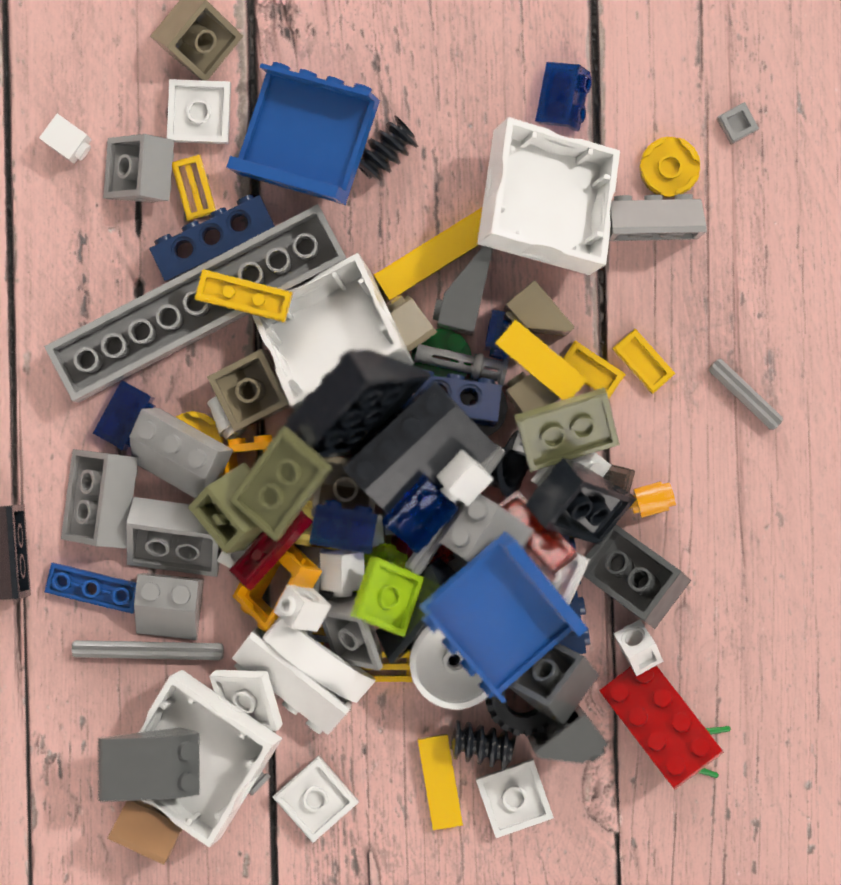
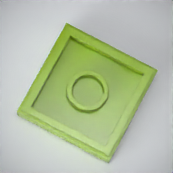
[350,556,424,637]

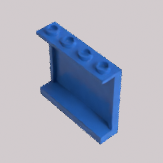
[226,62,380,205]
[419,531,588,703]

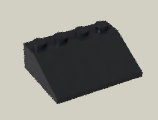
[283,349,431,458]
[343,380,498,532]

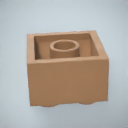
[107,800,183,865]

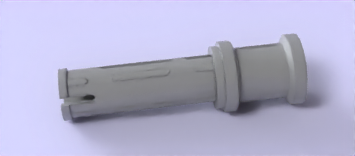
[414,344,509,386]

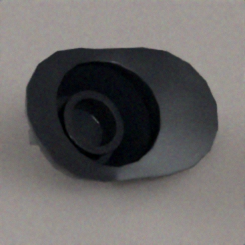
[488,430,529,498]

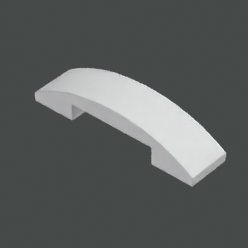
[263,617,376,703]

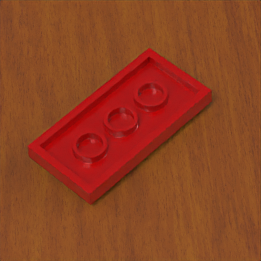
[599,665,724,790]

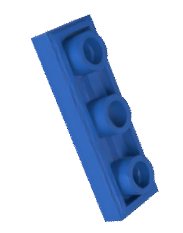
[44,562,137,614]

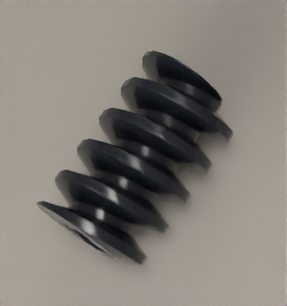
[358,115,418,181]
[450,720,516,770]

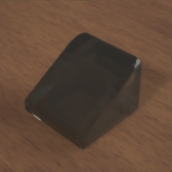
[604,464,635,493]

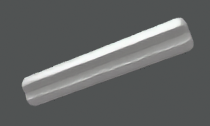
[709,359,783,430]

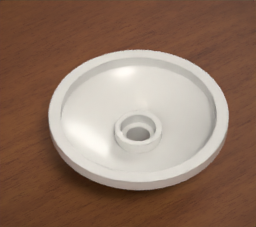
[409,626,488,709]

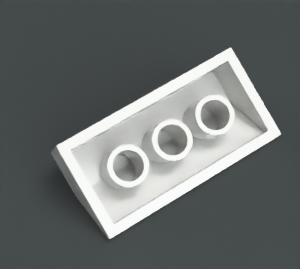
[232,627,352,735]

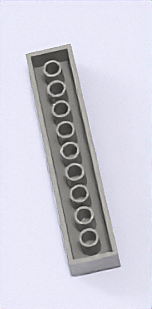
[44,204,347,403]

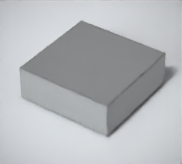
[717,102,759,144]

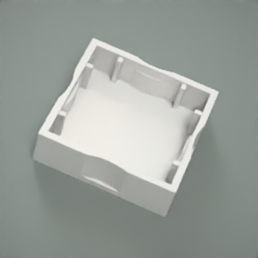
[477,117,620,275]
[252,253,414,411]
[139,670,282,847]

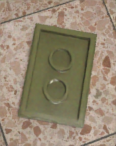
[514,388,620,472]
[229,427,333,541]

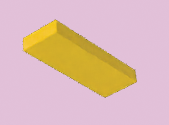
[195,269,293,323]
[495,319,587,400]
[418,733,463,831]

